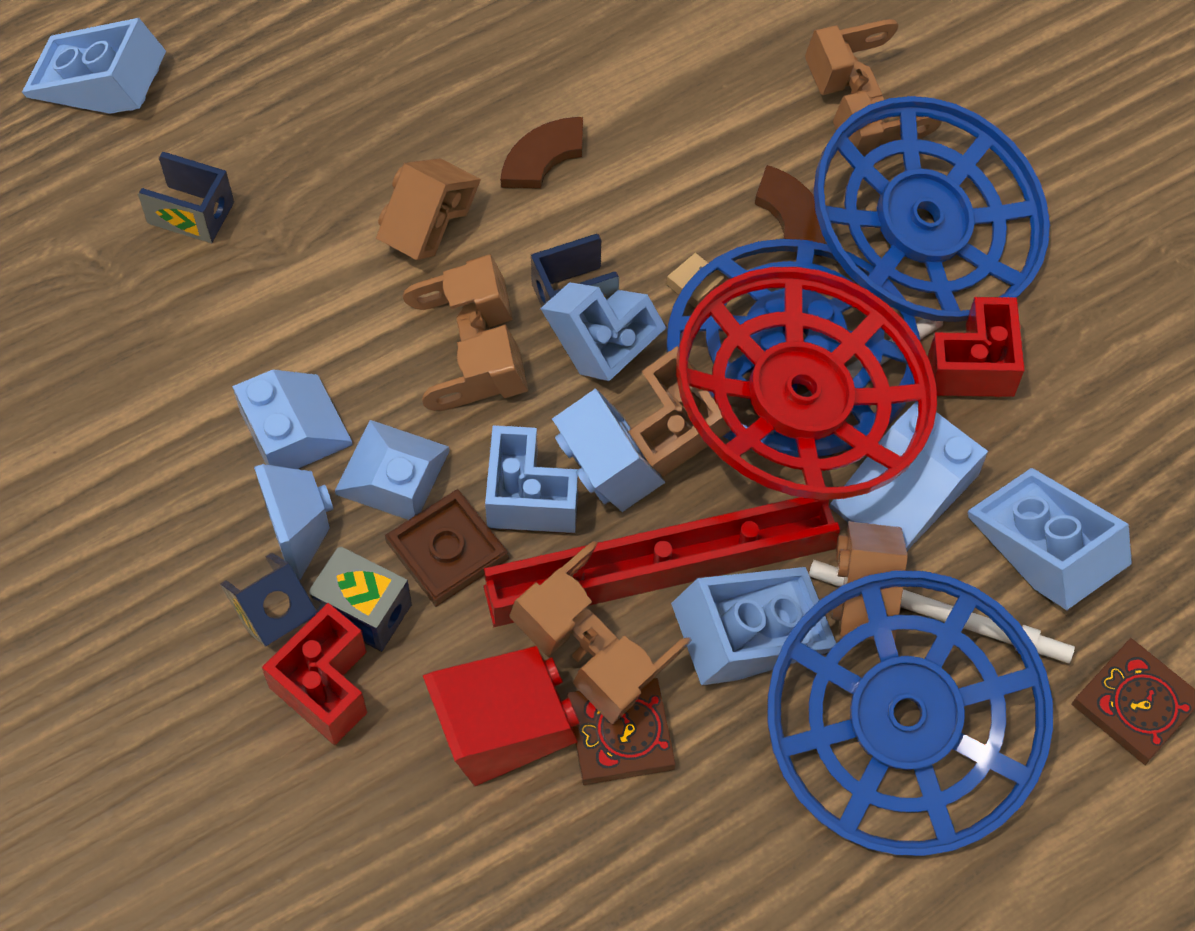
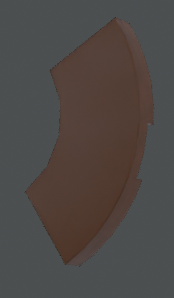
[500,117,583,188]
[755,165,825,257]

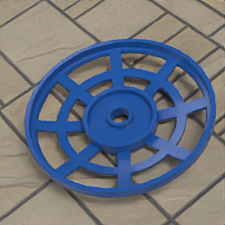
[814,96,1050,322]
[666,239,920,457]
[767,570,1053,856]

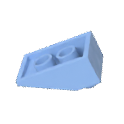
[22,18,166,114]
[829,401,988,551]
[968,468,1132,610]
[671,567,836,685]

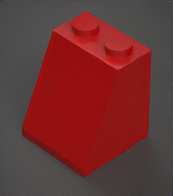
[423,646,580,787]

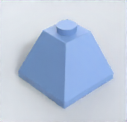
[335,420,450,520]
[254,464,333,580]

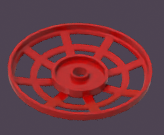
[676,267,937,500]

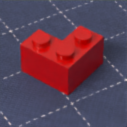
[927,297,1025,397]
[262,603,367,746]

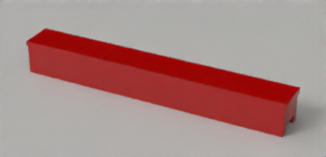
[483,497,840,628]

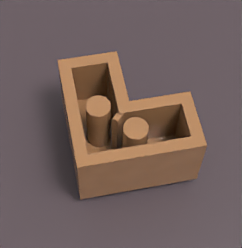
[376,158,481,260]
[628,346,731,477]
[831,521,908,642]

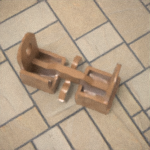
[805,19,942,157]
[403,254,528,411]
[509,541,692,724]

